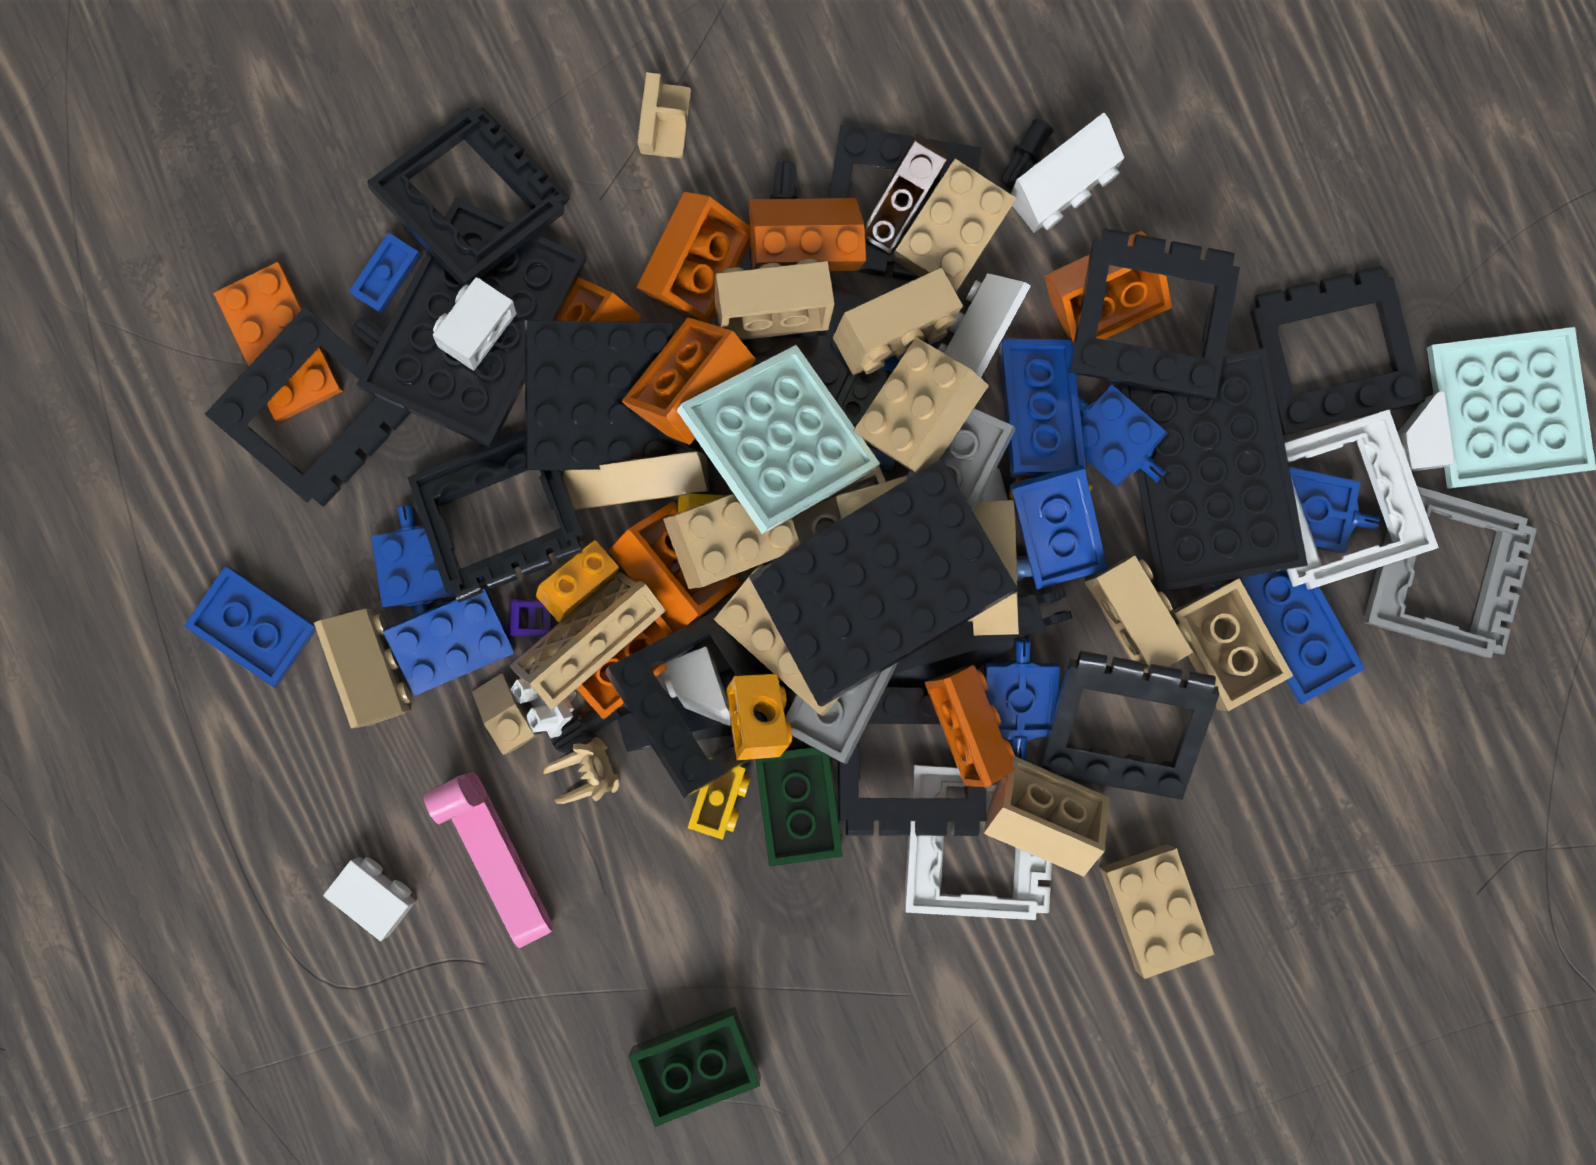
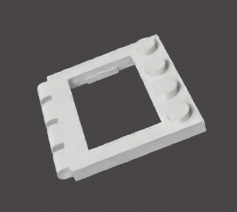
[1285,410,1439,590]
[904,765,1052,920]

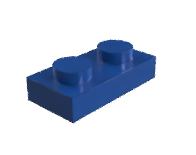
[349,232,421,314]

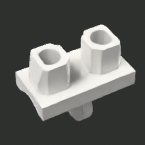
[511,678,577,738]

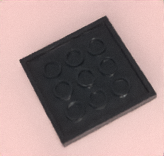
[525,320,673,470]

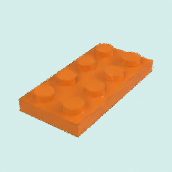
[213,262,343,423]

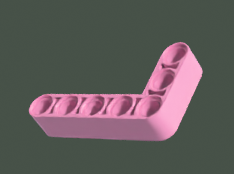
[423,772,553,948]

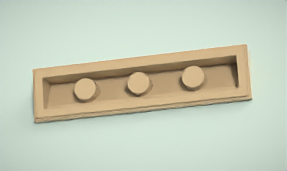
[563,451,709,510]

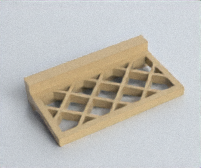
[510,572,666,710]

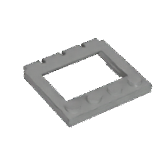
[1363,486,1537,658]

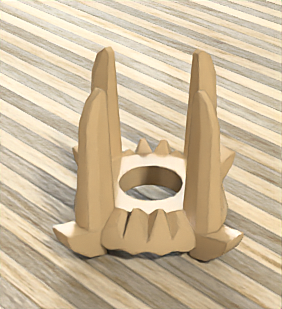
[543,737,619,804]

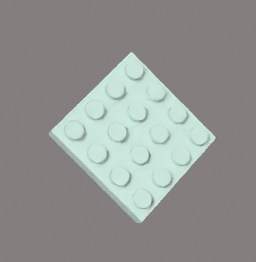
[1427,327,1596,489]
[677,345,880,535]

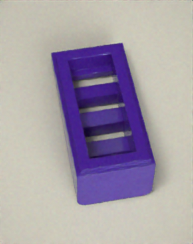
[508,599,559,636]

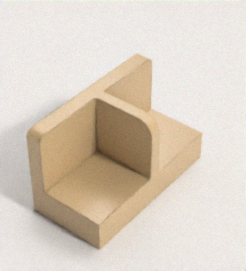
[637,72,691,158]

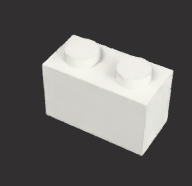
[433,277,517,371]
[323,856,416,942]

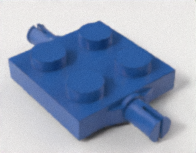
[1078,385,1168,488]
[1289,467,1380,554]
[371,505,455,615]
[984,639,1060,761]

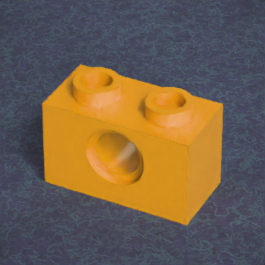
[536,540,619,623]
[726,674,792,760]

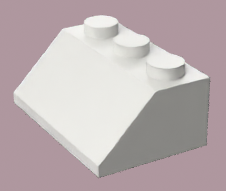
[1011,113,1124,233]
[938,273,1031,378]

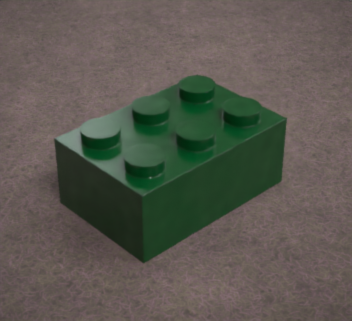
[755,746,843,867]
[628,1007,761,1127]

